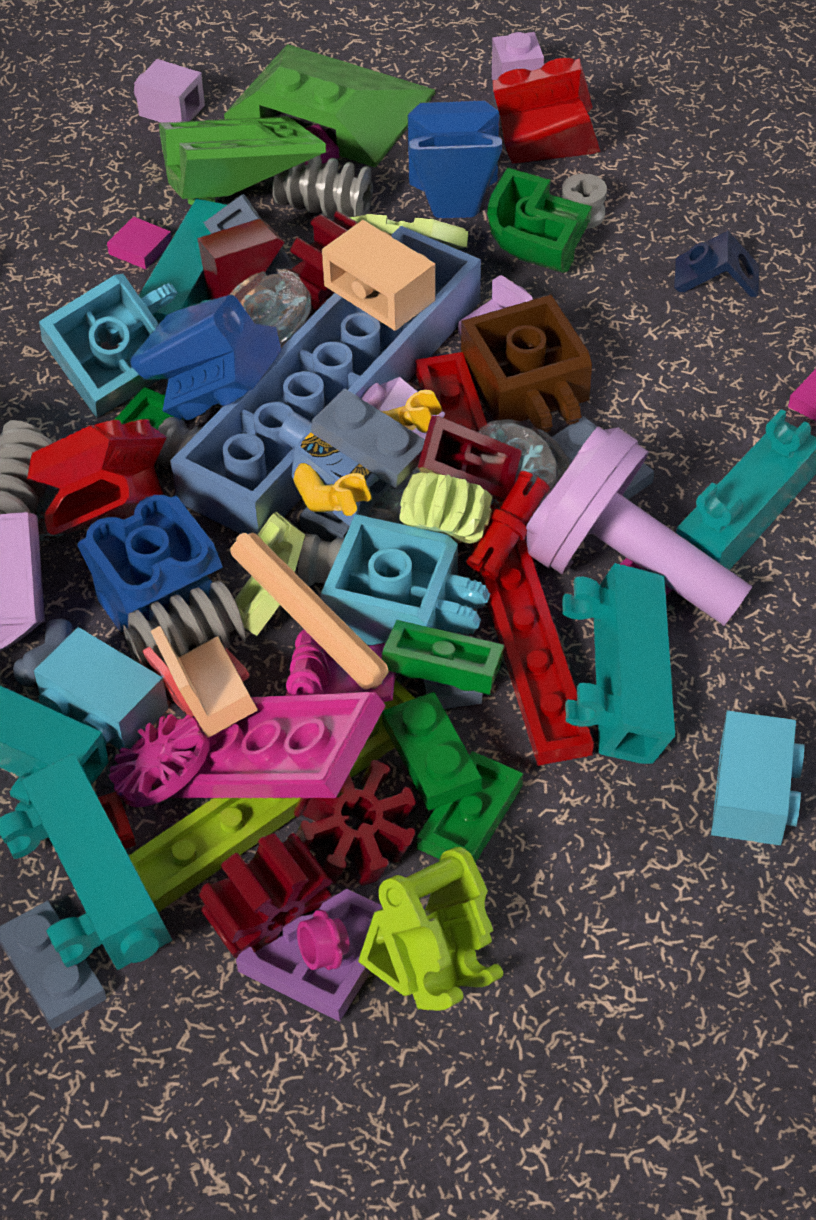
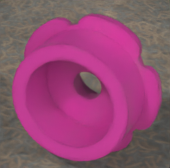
[297,910,350,970]

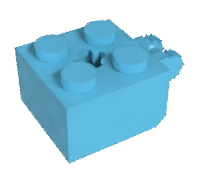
[39,274,186,418]
[321,514,491,645]

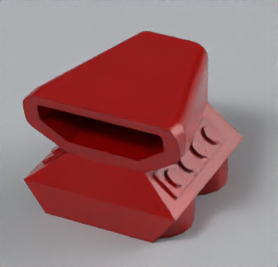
[493,58,601,164]
[27,419,167,535]

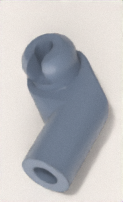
[13,619,73,687]

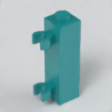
[139,199,227,323]
[676,409,816,570]
[562,563,675,764]
[0,686,109,811]
[0,753,173,970]

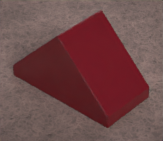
[197,218,285,306]
[418,415,522,501]

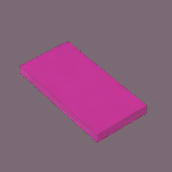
[154,692,386,798]

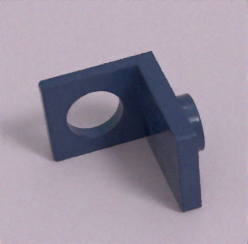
[674,230,759,297]

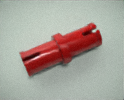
[466,471,550,579]

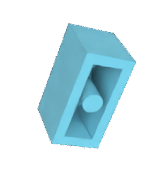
[33,627,168,749]
[711,710,804,845]

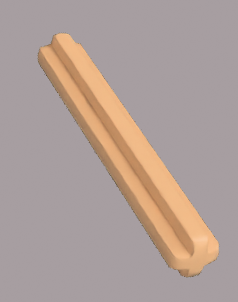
[230,533,389,690]

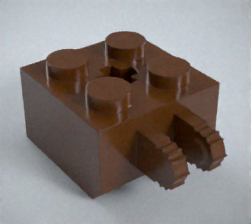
[461,295,592,434]

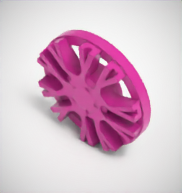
[109,714,210,807]

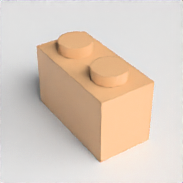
[322,220,435,331]

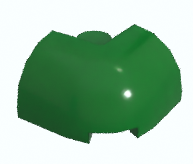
[487,167,592,273]

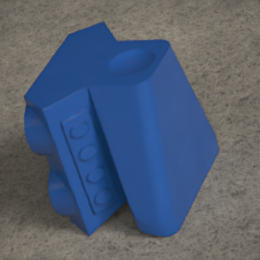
[408,101,502,218]
[130,295,281,420]
[77,495,223,633]

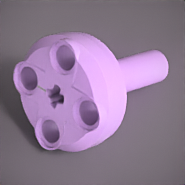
[526,426,752,626]

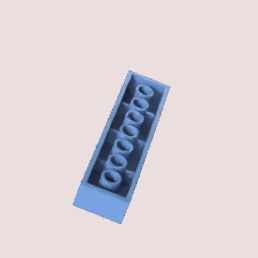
[170,226,481,534]

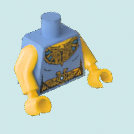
[279,390,442,526]

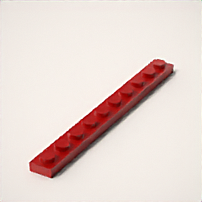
[415,352,594,766]

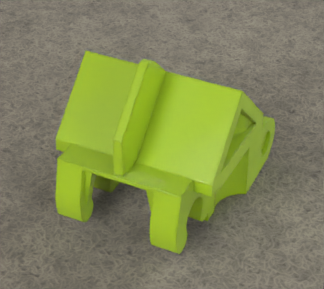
[358,847,503,1011]

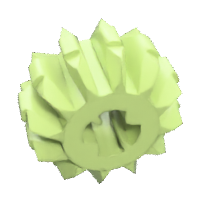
[399,472,492,544]

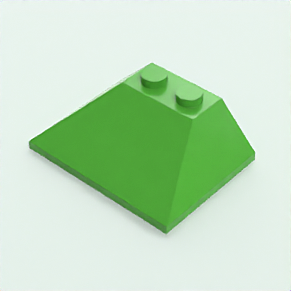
[224,44,435,167]
[159,116,326,205]

